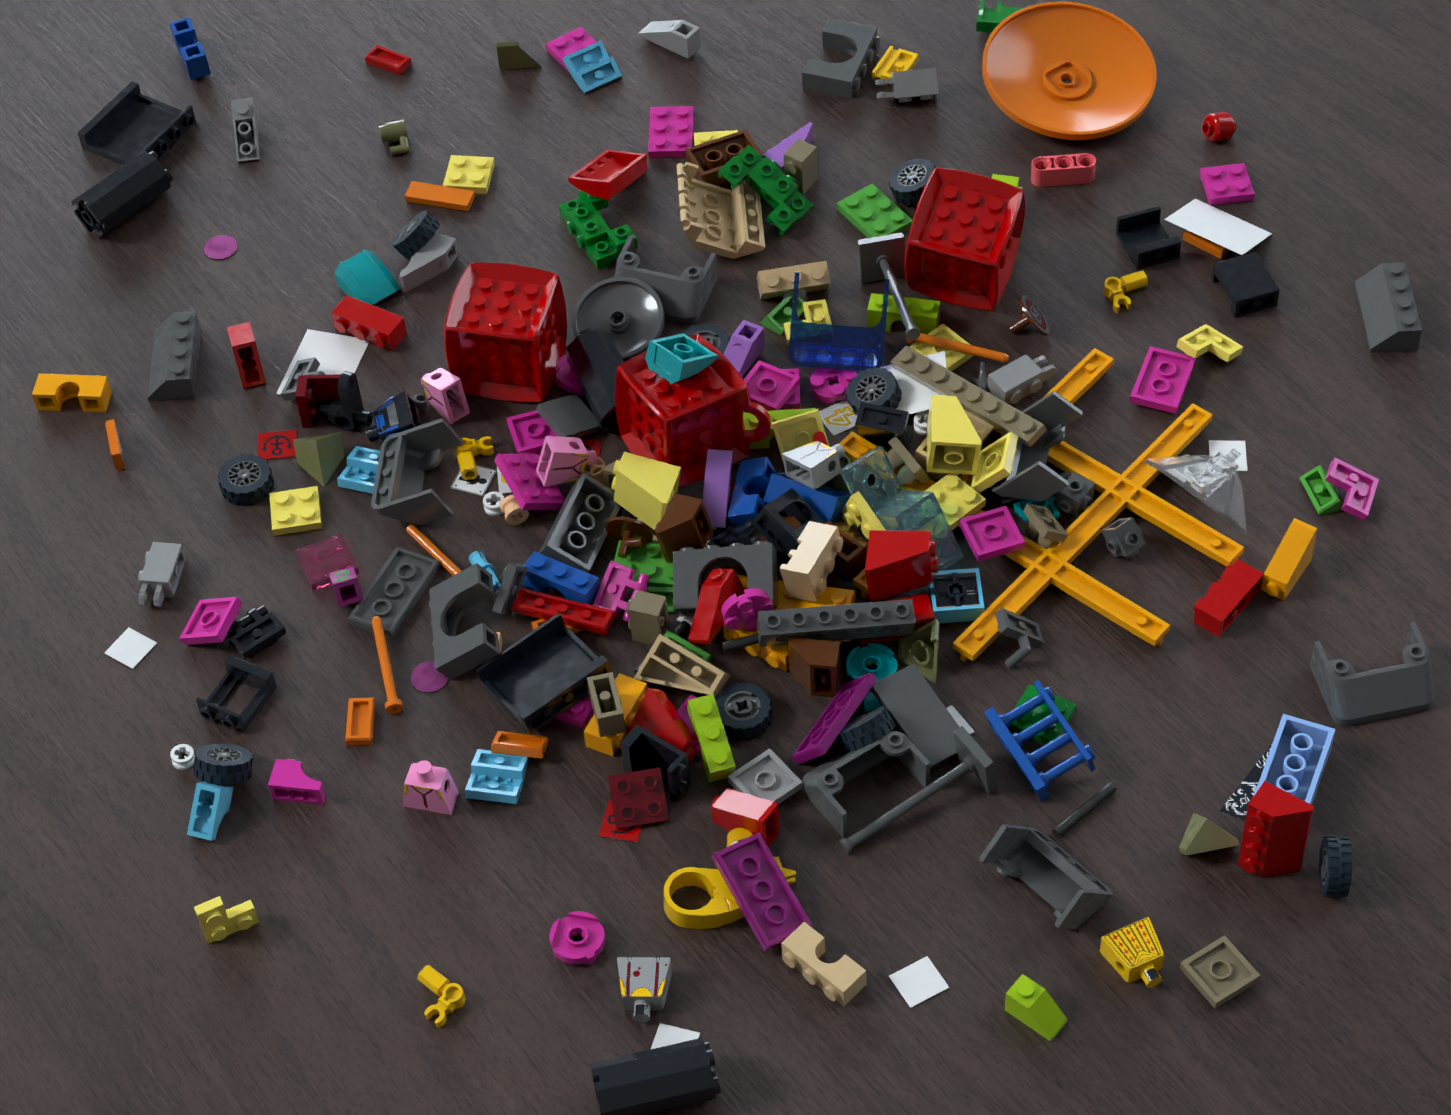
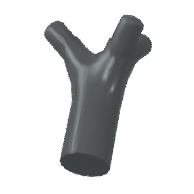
[971,362,988,391]

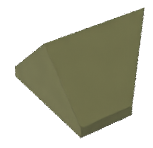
[496,41,541,70]
[293,432,345,487]
[898,619,939,684]
[1179,813,1239,855]

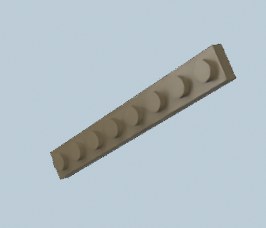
[890,346,1046,447]

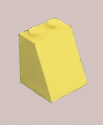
[927,395,981,475]
[611,452,681,530]

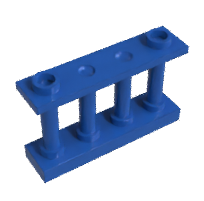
[984,680,1096,802]

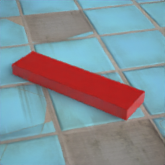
[511,588,615,635]

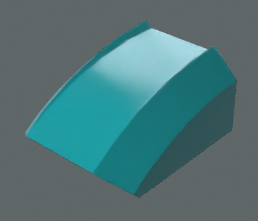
[334,249,401,305]
[645,333,718,385]

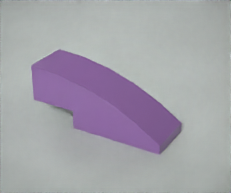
[703,449,733,528]

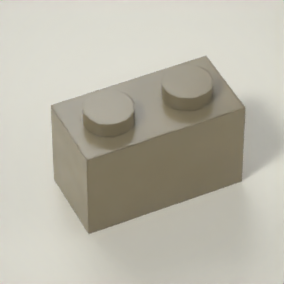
[783,138,818,195]
[626,590,669,645]
[587,672,626,737]

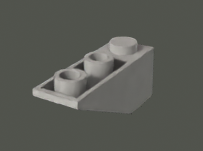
[638,20,701,59]
[231,98,259,163]
[399,233,459,293]

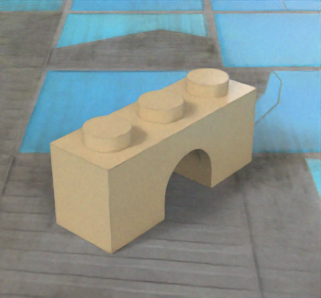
[757,261,830,300]
[781,922,866,1006]

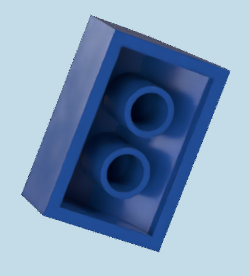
[763,472,851,522]

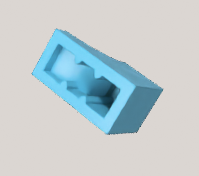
[187,782,234,841]

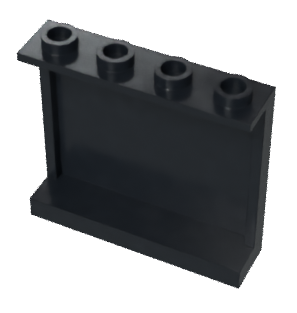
[77,81,196,165]
[476,613,615,736]

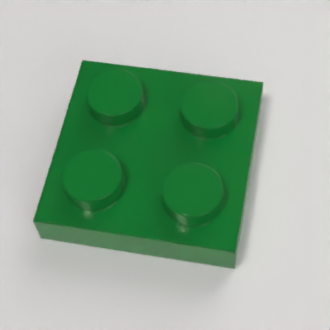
[1008,684,1076,745]

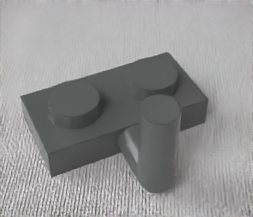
[280,357,326,401]
[492,563,528,614]
[995,608,1044,669]

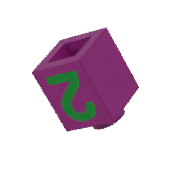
[329,566,363,607]

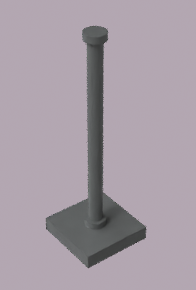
[857,232,920,340]
[839,726,997,854]

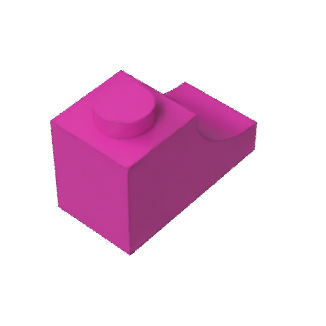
[268,759,326,805]

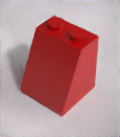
[865,530,939,602]

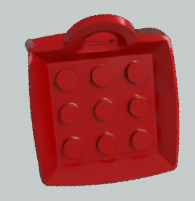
[904,168,1025,311]
[444,263,567,402]
[615,334,772,487]

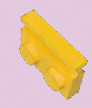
[872,46,919,84]

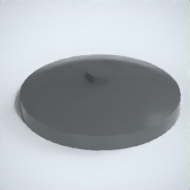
[572,277,665,362]

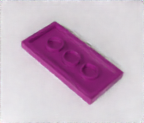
[791,673,877,764]
[711,832,813,952]

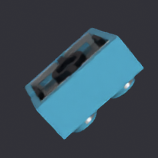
[928,568,984,623]

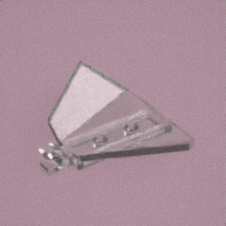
[1145,448,1247,536]

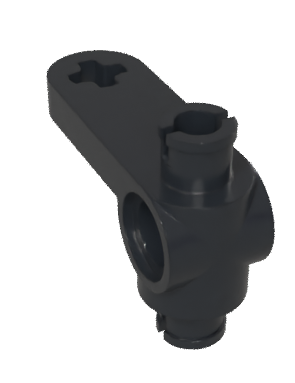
[319,371,373,431]

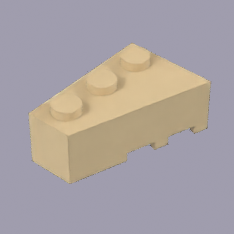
[779,521,843,602]
[633,634,731,697]

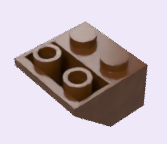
[655,494,713,563]
[825,521,869,580]
[788,637,841,697]

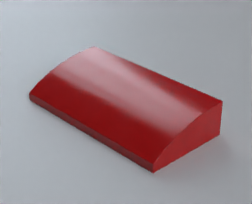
[568,150,648,200]

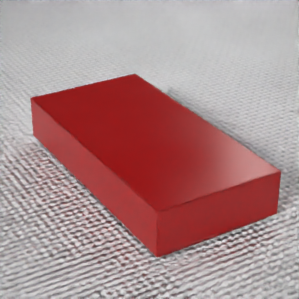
[365,45,412,76]

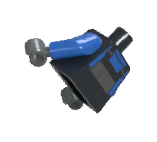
[365,391,428,442]

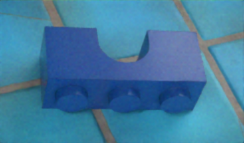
[169,17,211,80]
[727,457,777,525]
[523,551,600,605]

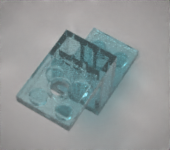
[840,446,964,571]

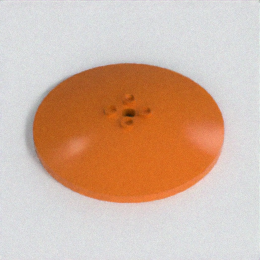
[982,1,1157,140]

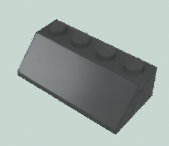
[1354,262,1422,352]
[148,311,201,401]
[539,472,621,573]

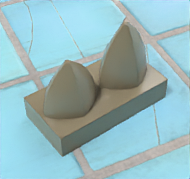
[879,436,930,485]
[1023,503,1068,549]

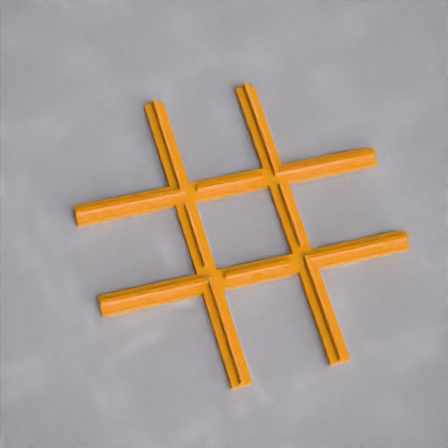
[839,348,1244,662]

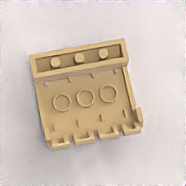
[677,162,765,259]

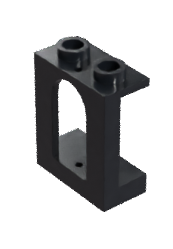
[751,488,826,558]
[196,655,277,733]

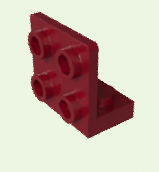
[295,374,341,428]
[608,767,669,829]

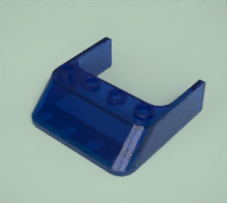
[789,272,889,371]

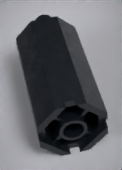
[71,150,173,238]
[564,328,624,434]
[590,1038,721,1115]

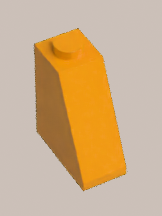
[1261,518,1317,600]

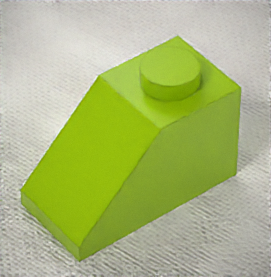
[1005,974,1067,1042]

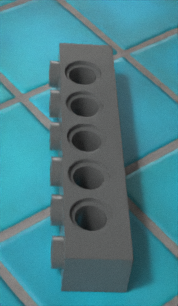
[756,599,916,647]

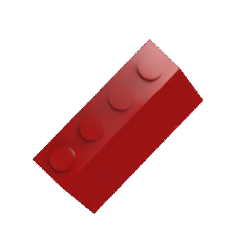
[1238,781,1315,877]

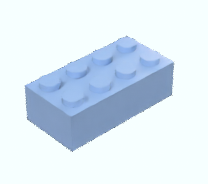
[1254,714,1335,805]

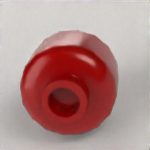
[1202,112,1236,142]

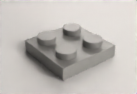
[728,748,803,804]

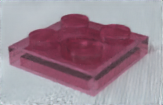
[295,533,359,591]

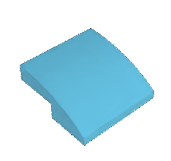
[562,41,622,93]
[337,446,380,494]
[465,749,529,804]

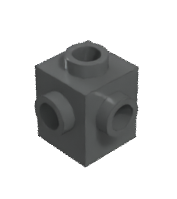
[1056,472,1095,517]
[1101,518,1146,558]

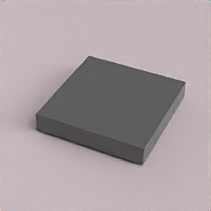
[536,394,601,438]

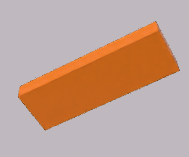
[405,181,475,211]

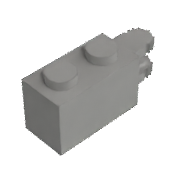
[875,68,939,102]
[987,355,1057,405]
[138,542,186,607]

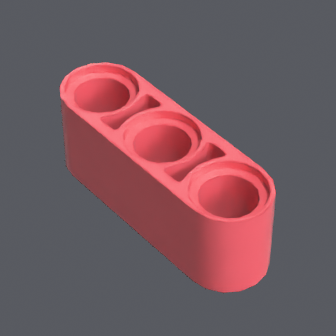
[1031,153,1096,187]

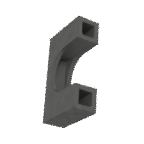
[802,18,880,99]
[673,541,778,617]
[429,563,500,680]

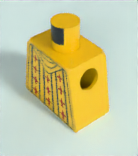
[1100,917,1164,988]

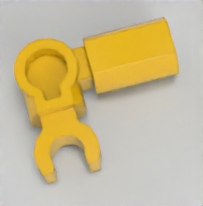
[1103,270,1148,313]
[455,436,494,480]
[417,965,466,1028]

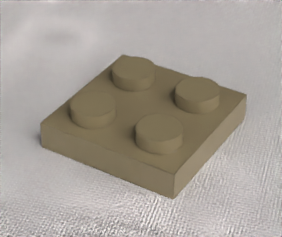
[1180,935,1261,1009]

